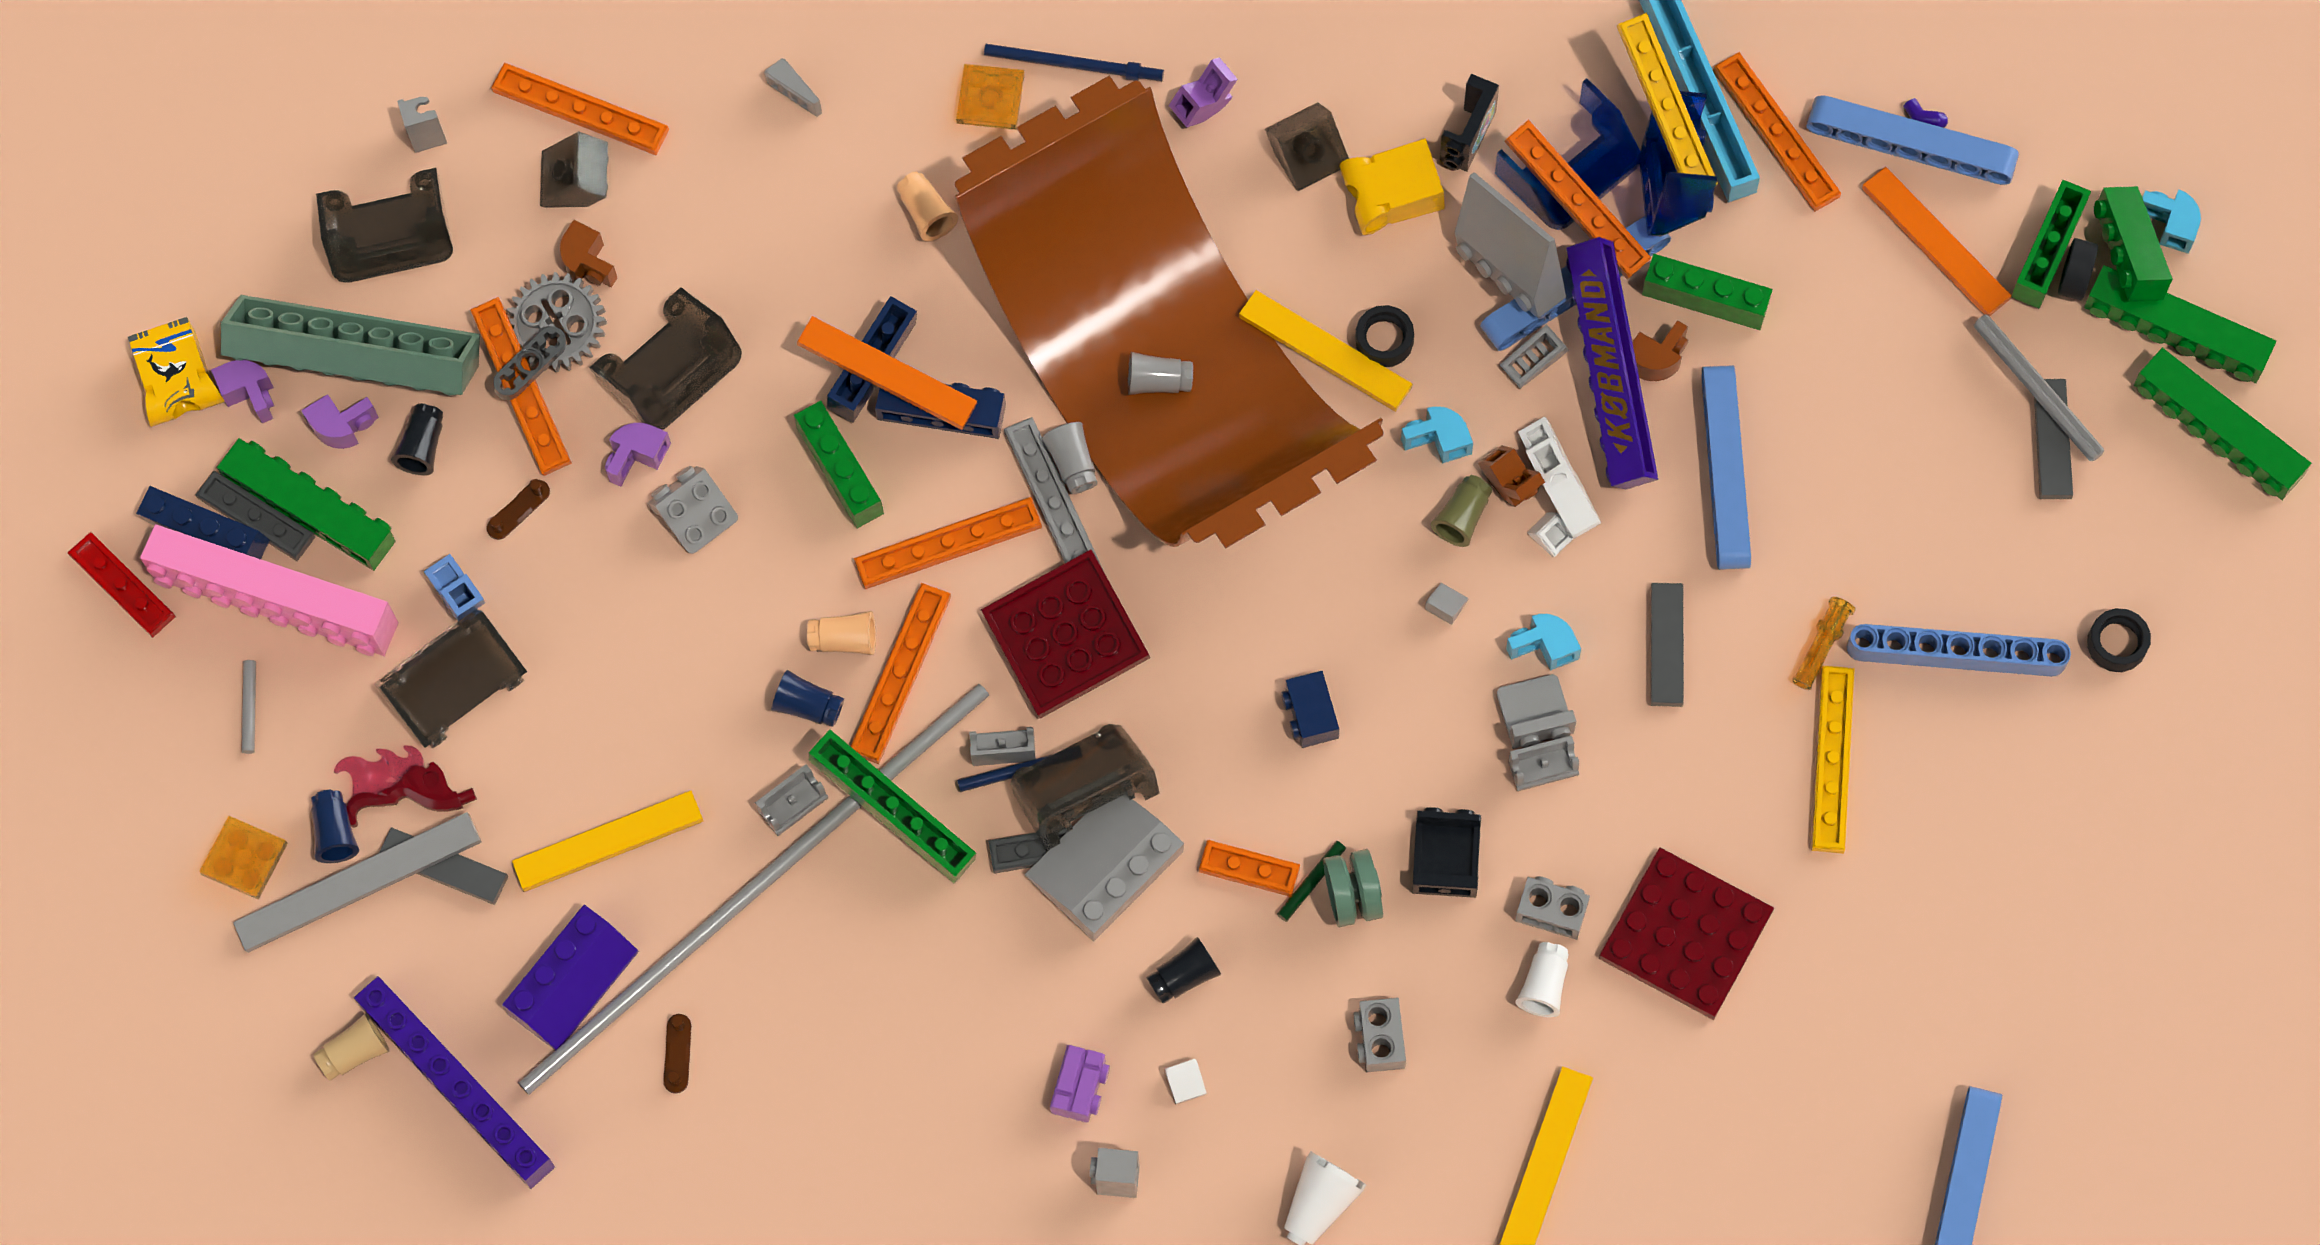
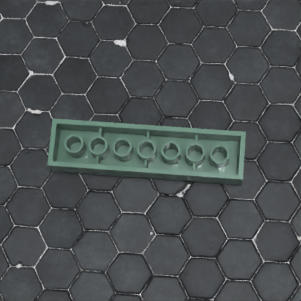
[221,295,480,395]

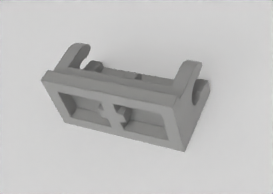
[397,97,447,153]
[969,727,1036,766]
[1508,735,1579,791]
[755,764,828,836]

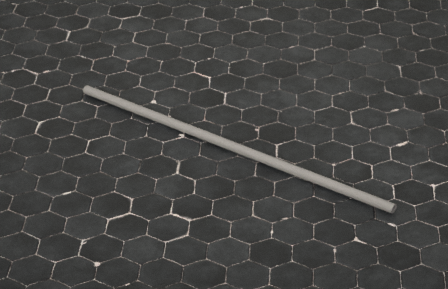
[519,684,989,1095]

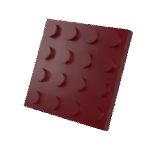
[981,549,1151,719]
[1599,847,1774,1020]

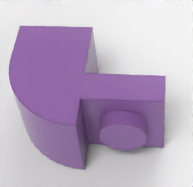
[1169,57,1238,127]
[211,360,274,423]
[301,394,379,449]
[605,423,671,487]

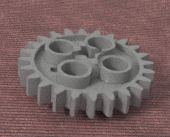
[507,272,607,372]

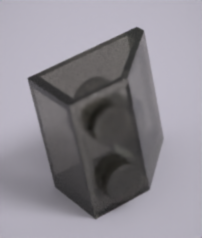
[1265,102,1349,191]
[540,131,609,208]

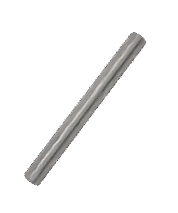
[1974,314,2104,461]

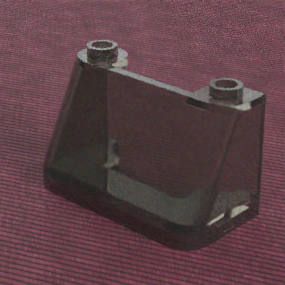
[316,168,453,283]
[589,287,742,430]
[374,609,527,748]
[1010,724,1160,851]

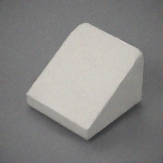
[1527,512,1574,557]
[1165,1059,1207,1104]

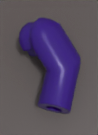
[1903,98,1948,128]

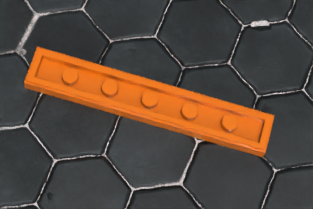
[1713,52,1841,212]
[491,62,669,155]
[1504,119,1651,280]
[1862,166,2012,316]
[470,297,572,476]
[797,316,977,430]
[854,497,1042,589]
[851,583,951,764]

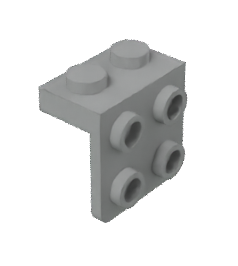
[647,466,738,554]
[1497,674,1576,749]

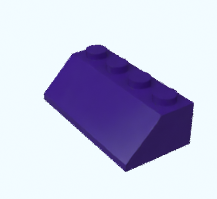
[502,904,639,1051]

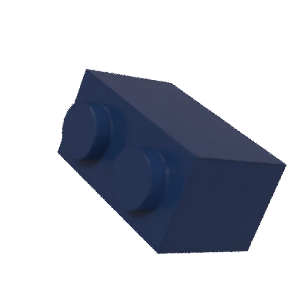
[1281,671,1340,748]

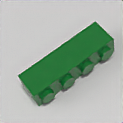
[2011,180,2091,309]
[2094,186,2173,301]
[1642,254,1773,330]
[794,401,884,529]

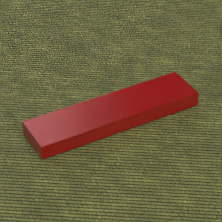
[68,532,176,638]

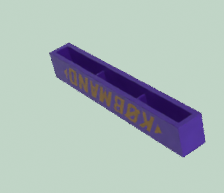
[1566,237,1659,490]

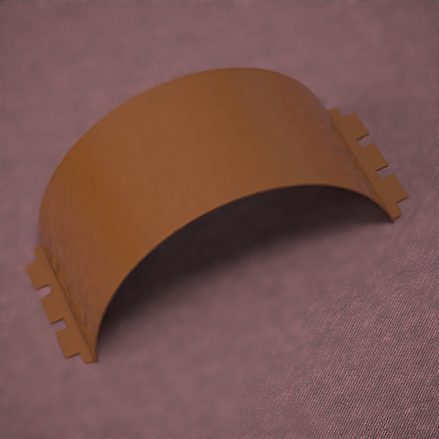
[955,75,1384,549]

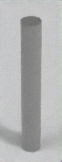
[242,660,256,754]

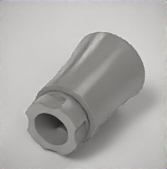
[1128,352,1193,395]
[1042,422,1098,494]

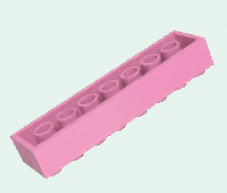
[140,524,399,656]

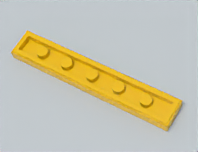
[1617,13,1718,197]
[1239,290,1413,412]
[1812,666,1855,854]
[512,790,704,892]
[1500,1066,1593,1245]

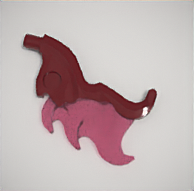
[334,745,477,828]

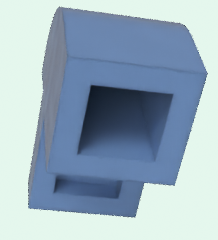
[424,554,485,621]

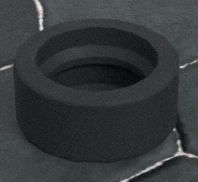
[2058,238,2098,301]
[1355,305,1414,367]
[2087,608,2151,672]

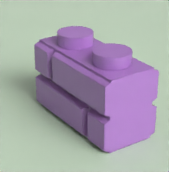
[1050,1045,1110,1123]

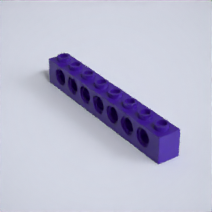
[354,976,555,1189]

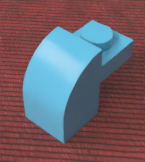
[2142,189,2201,254]
[1401,407,1473,464]
[1506,614,1581,671]

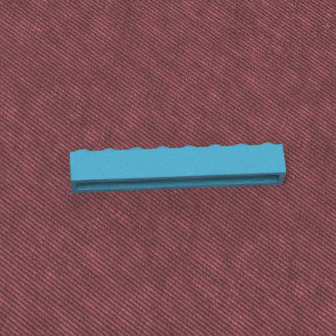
[1639,0,1760,203]

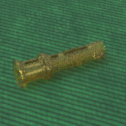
[1792,597,1856,690]

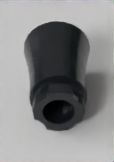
[391,403,443,476]
[1146,937,1221,1004]

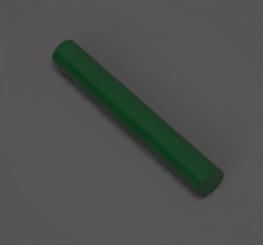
[1277,841,1346,922]

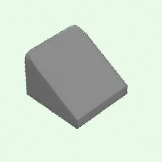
[1425,583,1468,625]

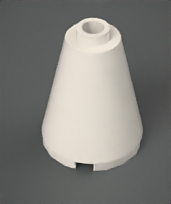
[1284,1151,1366,1245]

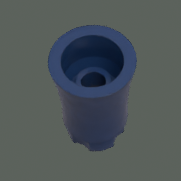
[771,670,844,727]
[311,789,359,863]

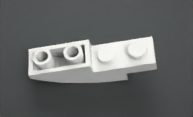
[1518,416,1601,539]

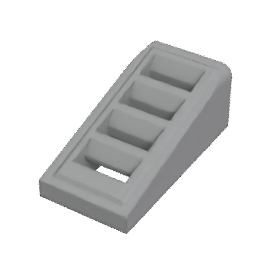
[764,58,822,117]
[1500,324,1569,389]

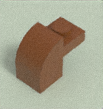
[560,220,617,288]
[1632,320,1689,381]
[1478,445,1545,507]

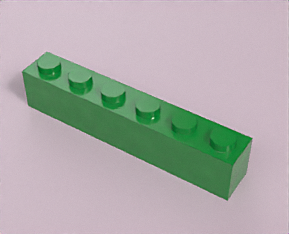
[2084,265,2277,384]
[2134,347,2312,501]
[217,438,396,571]
[809,729,976,884]

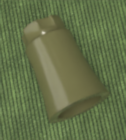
[1431,475,1492,547]

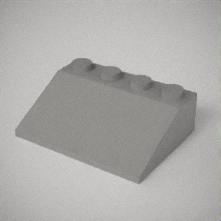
[1455,172,1566,318]
[1025,785,1184,942]

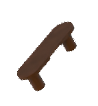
[487,479,550,540]
[664,1014,692,1094]

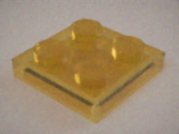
[956,64,1025,130]
[199,816,288,900]

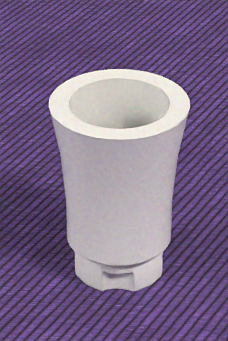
[1516,942,1569,1017]

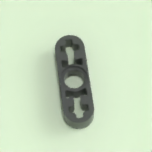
[494,326,566,400]

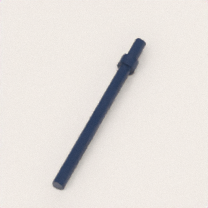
[984,43,1164,82]

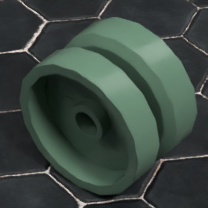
[1323,849,1383,927]

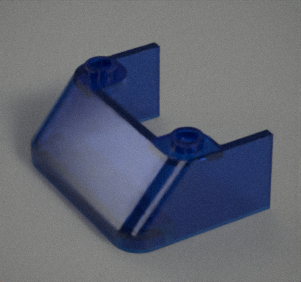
[1495,78,1641,230]
[1639,91,1717,237]

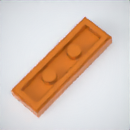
[1199,840,1300,897]

